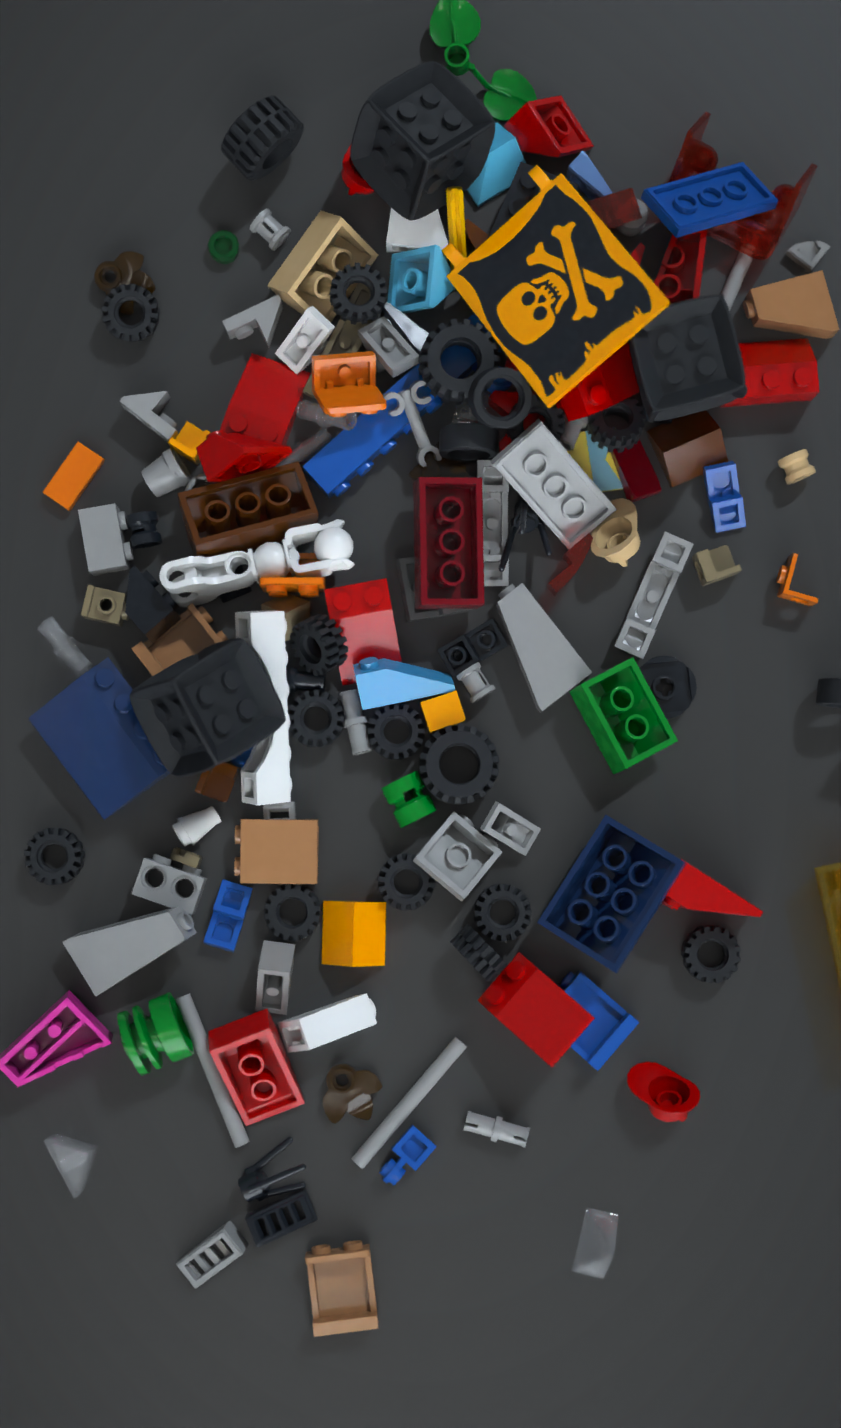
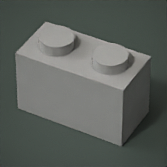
[78,503,134,576]

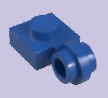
[379,1124,437,1185]

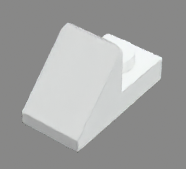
[275,306,335,375]

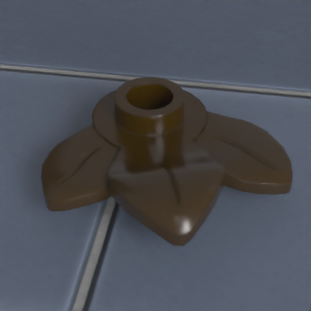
[94,251,156,315]
[323,1064,383,1124]

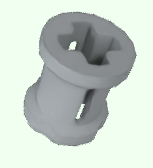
[249,208,291,251]
[456,662,496,703]

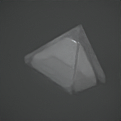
[572,1207,618,1279]

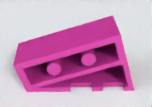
[0,990,113,1087]

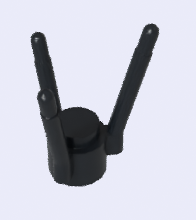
[499,500,552,572]
[238,1137,306,1202]

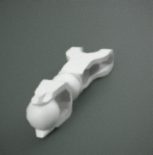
[159,519,355,607]

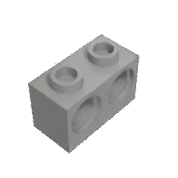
[131,854,207,915]

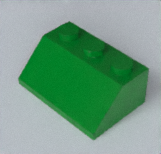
[569,657,678,775]

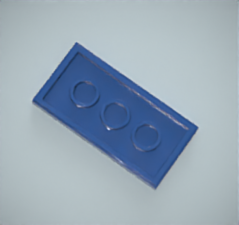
[641,162,779,238]

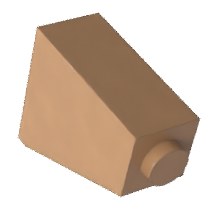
[743,270,840,339]

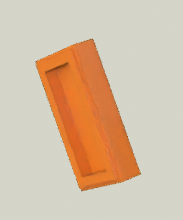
[42,442,105,511]

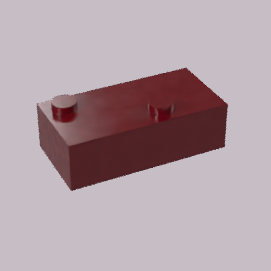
[413,477,484,609]

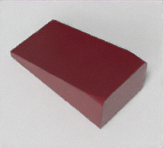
[611,439,662,502]

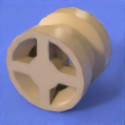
[777,449,816,485]

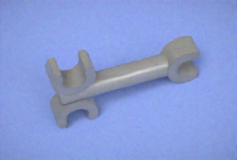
[383,380,442,467]

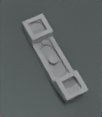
[477,460,509,586]
[614,531,694,659]

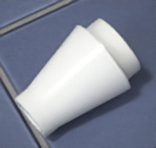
[172,806,221,847]

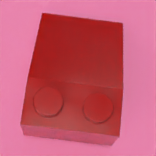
[560,341,640,422]
[220,353,311,445]
[324,578,402,686]
[662,859,763,917]
[477,952,595,1068]
[208,1008,305,1126]

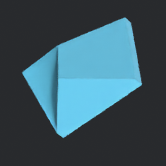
[467,123,526,207]
[387,245,455,314]

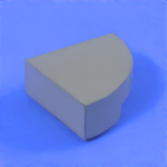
[786,241,830,273]

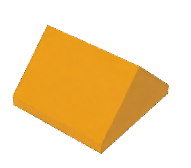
[321,900,386,967]

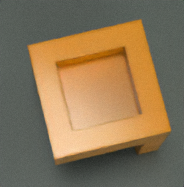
[168,421,211,466]
[420,691,466,734]

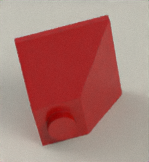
[504,95,594,157]
[196,430,293,482]

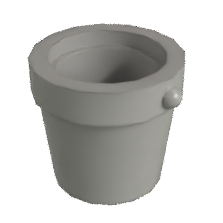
[141,447,192,497]

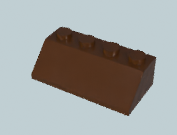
[177,461,318,557]

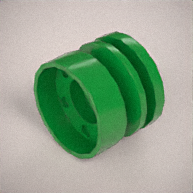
[117,992,194,1076]

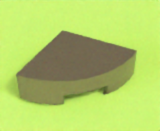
[170,847,203,868]

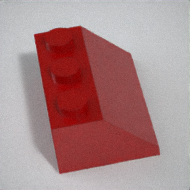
[720,338,820,407]

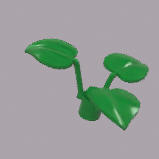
[429,0,537,121]

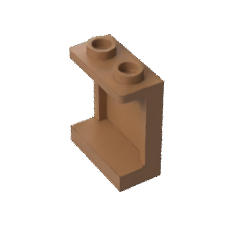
[132,603,228,676]
[234,818,319,884]
[305,1240,379,1337]

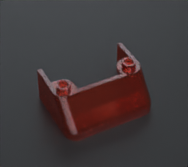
[669,111,818,260]

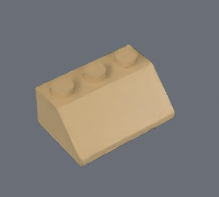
[267,211,378,322]

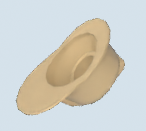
[591,498,641,567]

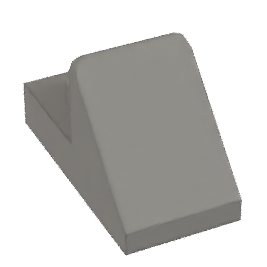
[222,294,283,348]
[358,316,419,378]
[120,391,178,442]
[480,801,541,856]

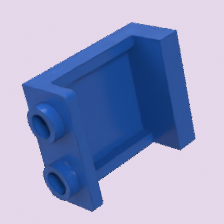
[558,970,639,1071]

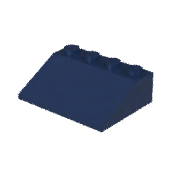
[28,657,170,820]
[537,815,686,974]

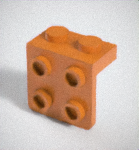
[311,351,387,417]
[259,553,326,598]

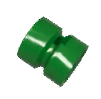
[381,771,437,828]

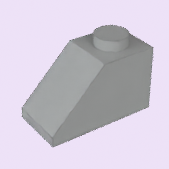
[255,940,295,1015]

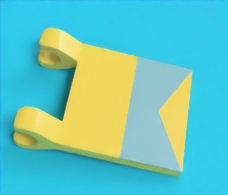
[566,427,623,492]

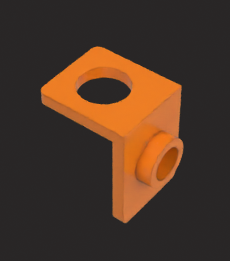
[776,553,819,606]

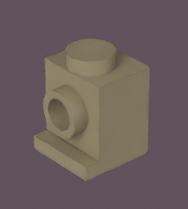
[81,585,129,627]

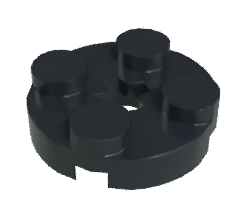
[639,656,697,719]

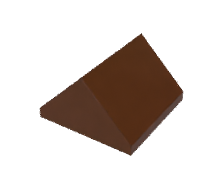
[646,410,728,488]

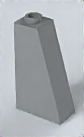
[496,583,592,713]
[62,906,197,997]

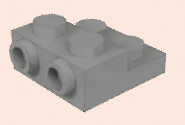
[413,811,502,902]

